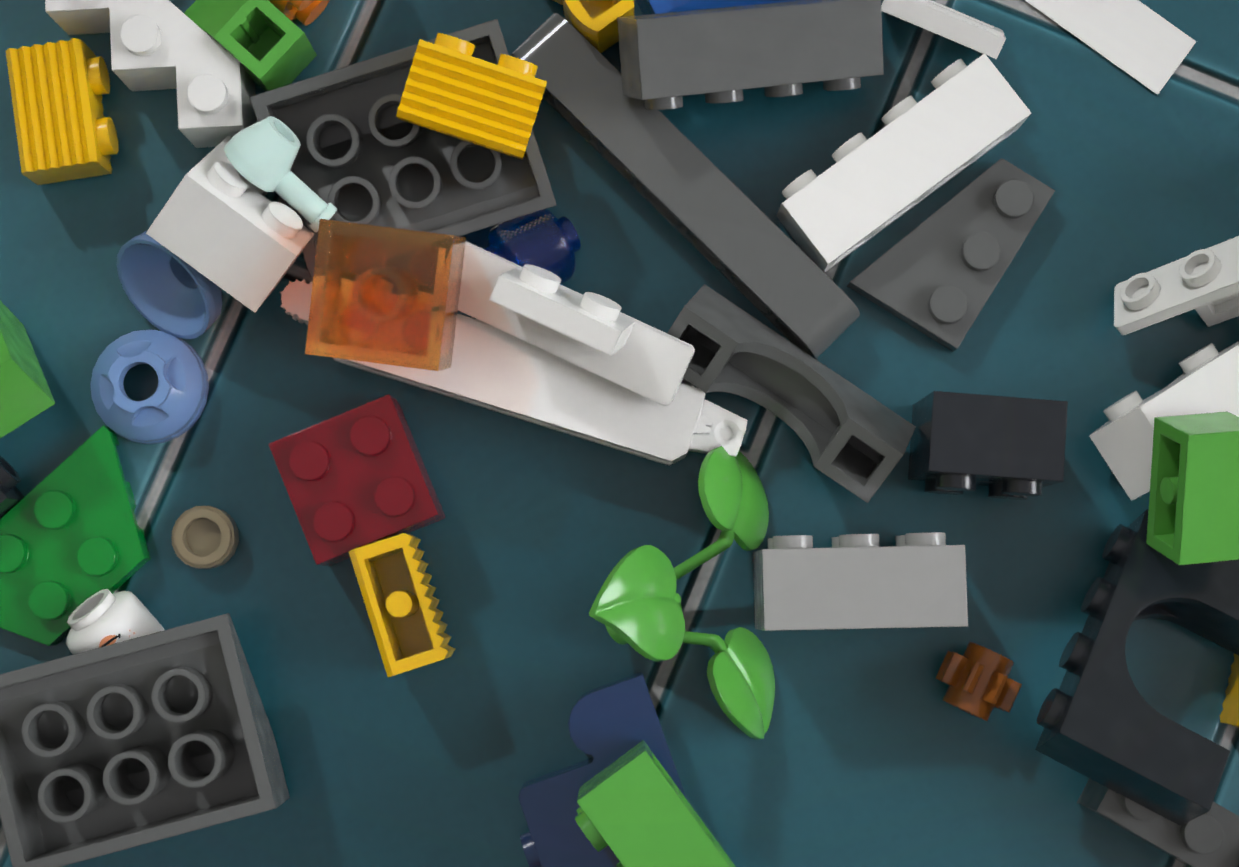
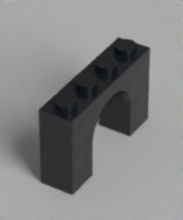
[1035,509,1239,826]

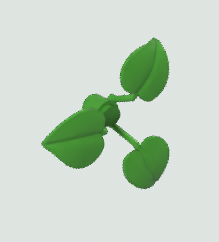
[589,446,775,740]

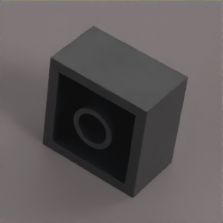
[908,391,1068,500]

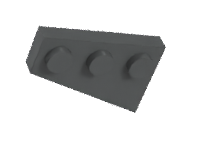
[847,158,1055,352]

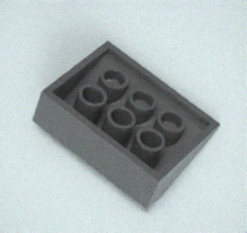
[250,19,557,283]
[0,613,290,867]

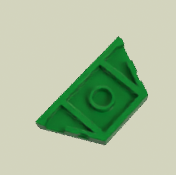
[0,425,151,646]

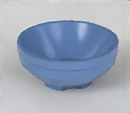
[116,231,222,339]
[90,330,209,444]

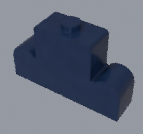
[518,672,687,867]

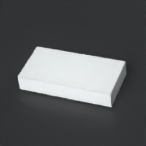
[881,0,1006,59]

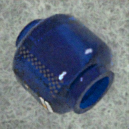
[484,209,581,284]

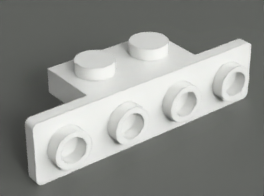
[1114,236,1239,335]
[437,241,695,406]

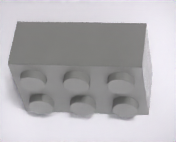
[753,532,968,631]

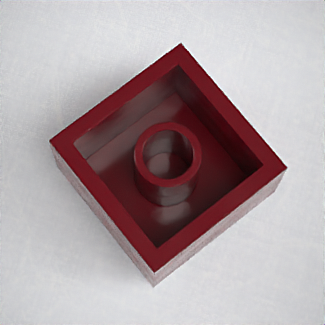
[268,394,446,566]

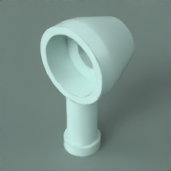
[224,116,337,233]

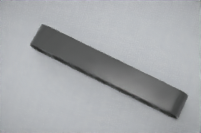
[510,13,860,359]

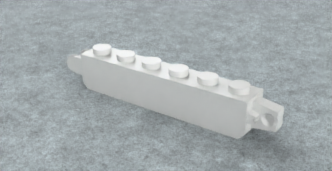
[280,273,748,466]

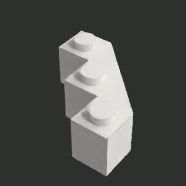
[45,0,257,148]
[1089,341,1239,501]

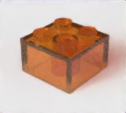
[305,219,466,371]

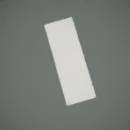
[1025,0,1196,95]

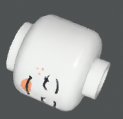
[66,589,164,655]

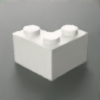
[146,135,315,313]

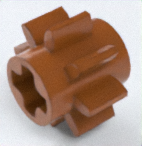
[935,642,1022,722]

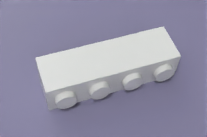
[777,53,1031,273]

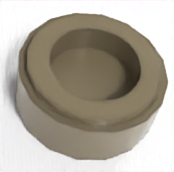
[172,506,239,569]

